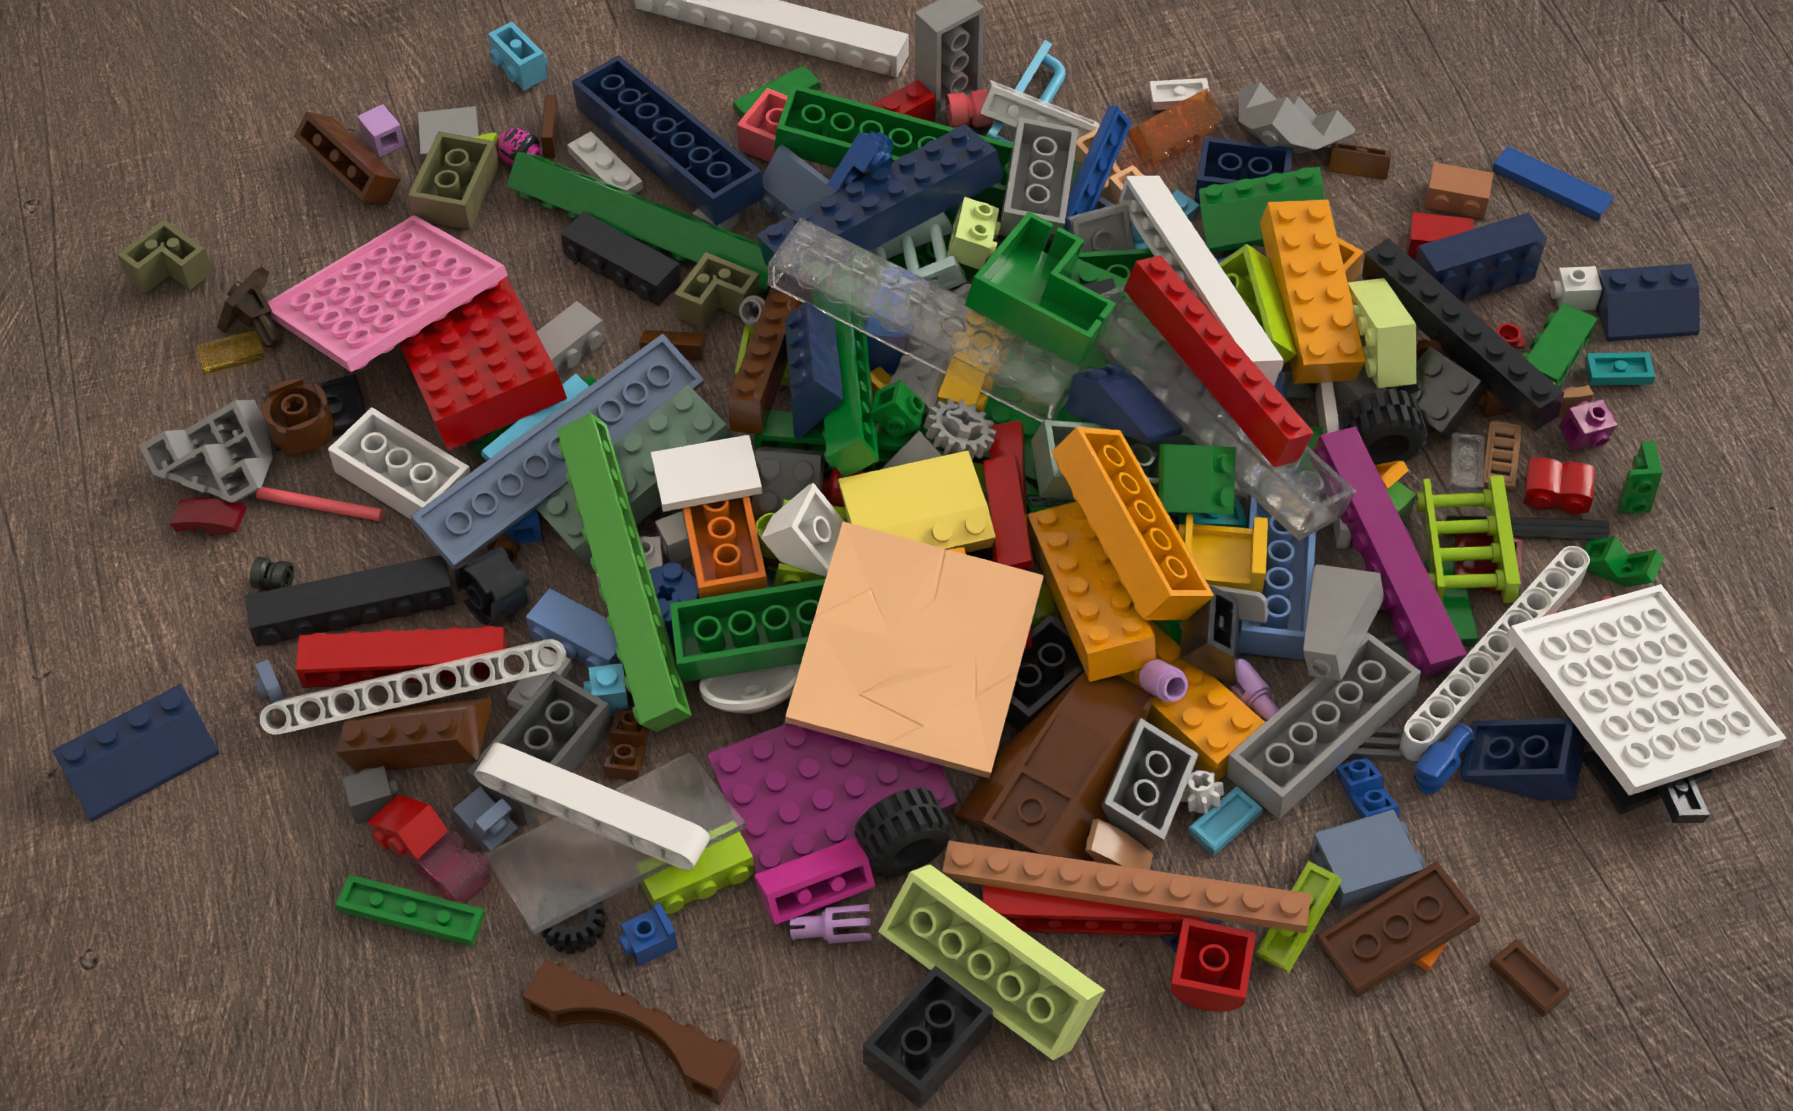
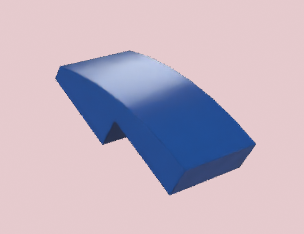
[1336,757,1399,819]

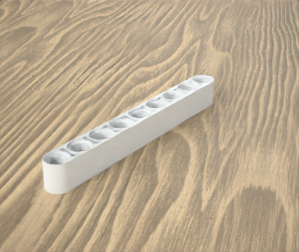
[1399,546,1590,761]
[260,639,566,735]

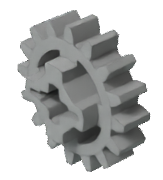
[923,398,996,460]

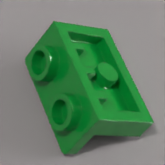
[1617,441,1663,514]

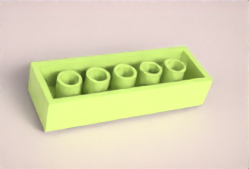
[878,865,1105,1061]

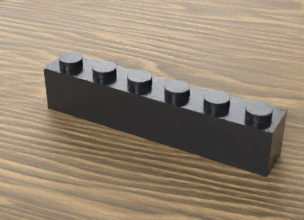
[245,555,456,647]

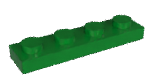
[335,874,486,947]

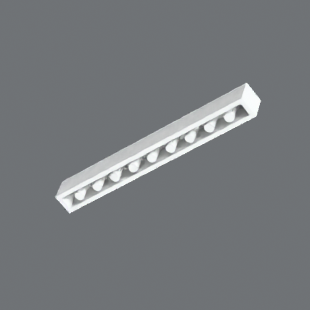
[635,0,909,78]
[1119,176,1283,386]

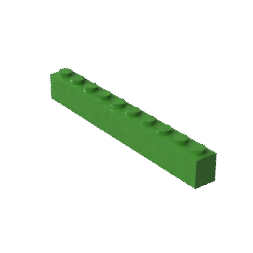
[557,413,692,732]

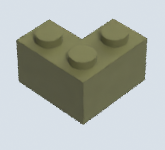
[117,219,213,294]
[674,252,761,329]

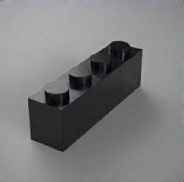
[560,211,681,306]

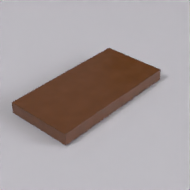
[1315,861,1480,997]

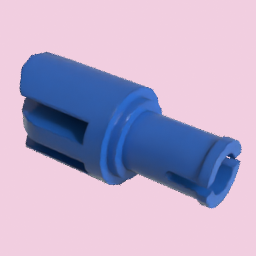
[1415,723,1475,795]

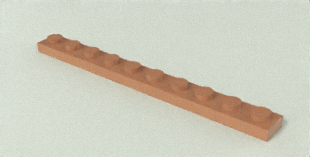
[942,841,1311,933]

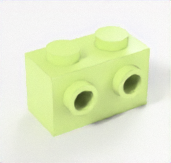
[946,197,1001,270]

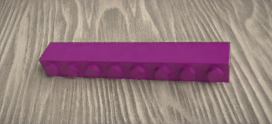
[1312,426,1467,679]

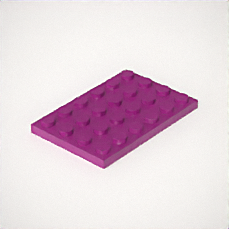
[707,723,957,874]

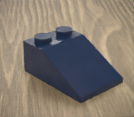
[1066,364,1184,444]
[1461,718,1585,800]

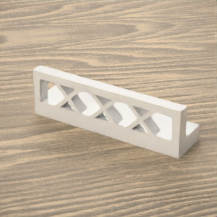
[980,80,1100,139]

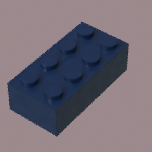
[1415,212,1547,302]

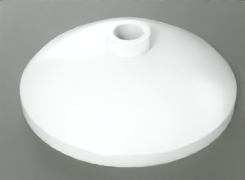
[699,664,800,714]

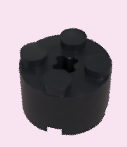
[455,546,529,626]

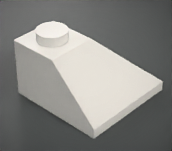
[761,483,844,577]

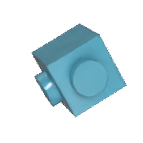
[583,663,629,716]

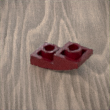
[169,498,247,536]

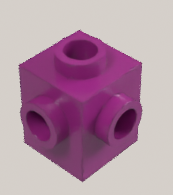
[1559,399,1618,452]

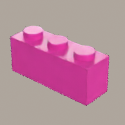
[754,838,876,925]

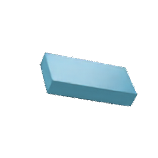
[1188,786,1263,856]

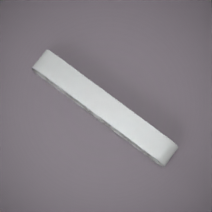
[474,743,710,871]

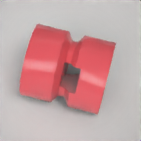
[946,89,993,129]

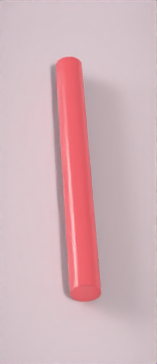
[256,487,384,522]

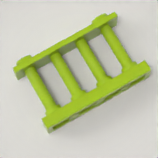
[1416,475,1521,603]

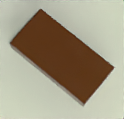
[541,95,559,158]
[1489,939,1571,1017]

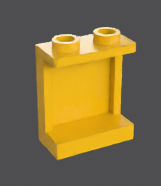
[1178,513,1268,593]

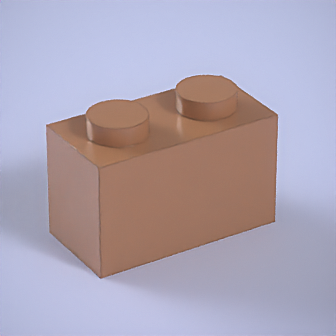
[1424,162,1494,219]

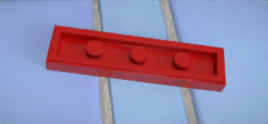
[983,453,1034,569]

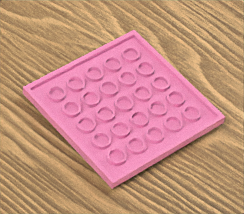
[268,215,508,372]

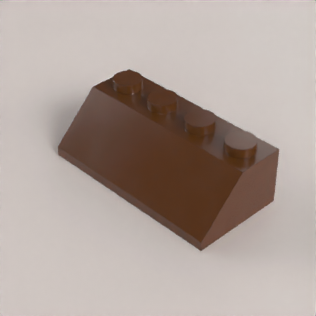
[336,698,492,773]

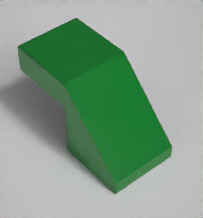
[1584,536,1664,587]

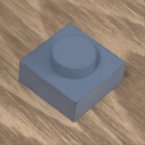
[254,660,284,704]

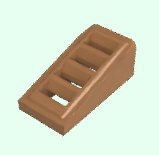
[1482,421,1522,490]

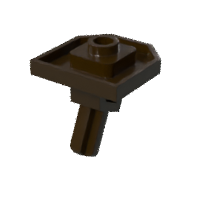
[217,267,281,348]

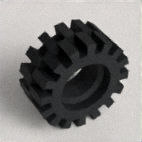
[537,882,606,954]

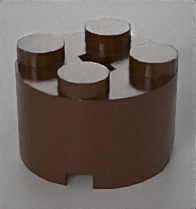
[261,379,334,456]

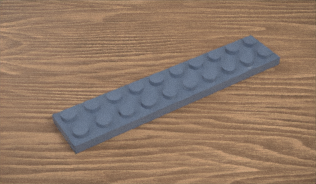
[411,334,704,570]

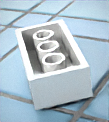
[328,407,471,519]

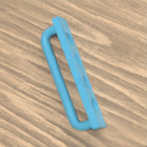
[986,40,1066,144]

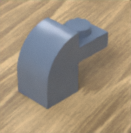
[450,787,518,852]

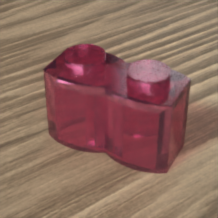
[409,830,491,904]

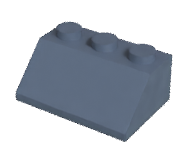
[759,144,836,221]

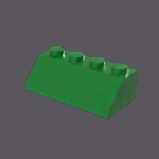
[1199,166,1326,253]

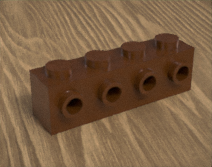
[294,111,401,205]

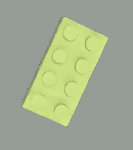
[1348,278,1416,388]

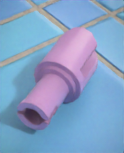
[1223,659,1280,722]
[790,904,872,944]

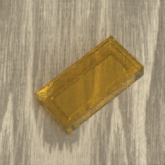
[196,330,266,375]

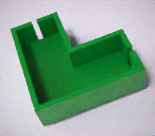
[964,211,1116,366]

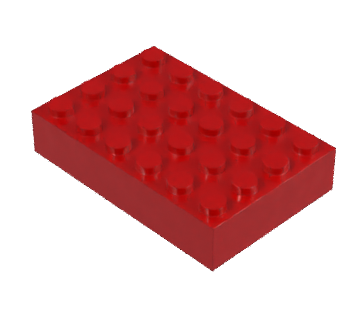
[399,277,568,450]

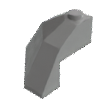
[1239,82,1355,154]
[139,400,273,503]

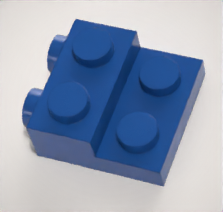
[827,131,894,192]

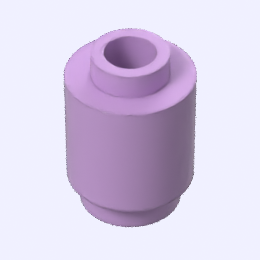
[1139,659,1188,702]

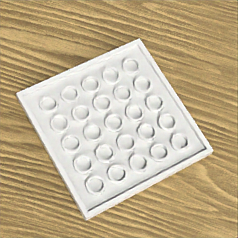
[1506,584,1786,795]

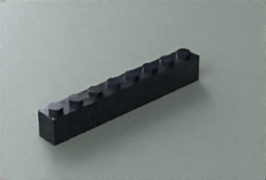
[1362,238,1564,432]

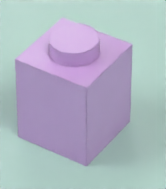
[357,104,405,157]

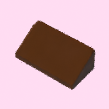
[1328,142,1391,180]
[639,330,706,360]

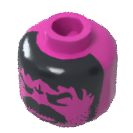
[496,128,542,167]

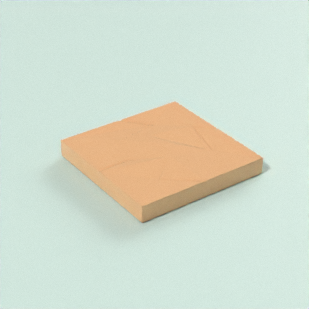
[785,521,1044,778]

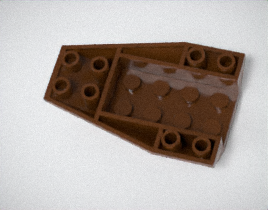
[955,671,1154,862]

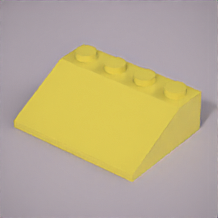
[838,451,996,553]

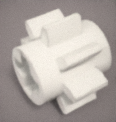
[1180,770,1224,814]

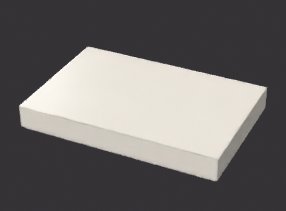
[651,435,762,512]

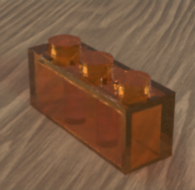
[1127,88,1223,163]

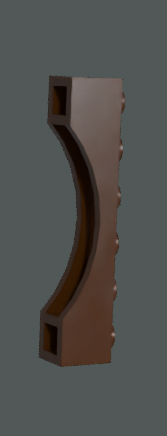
[522,960,742,1105]

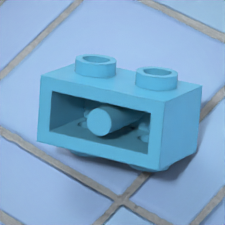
[488,21,548,90]

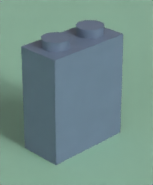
[1310,809,1425,911]

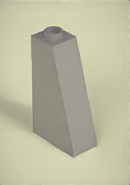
[1303,564,1385,681]

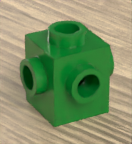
[870,380,925,439]

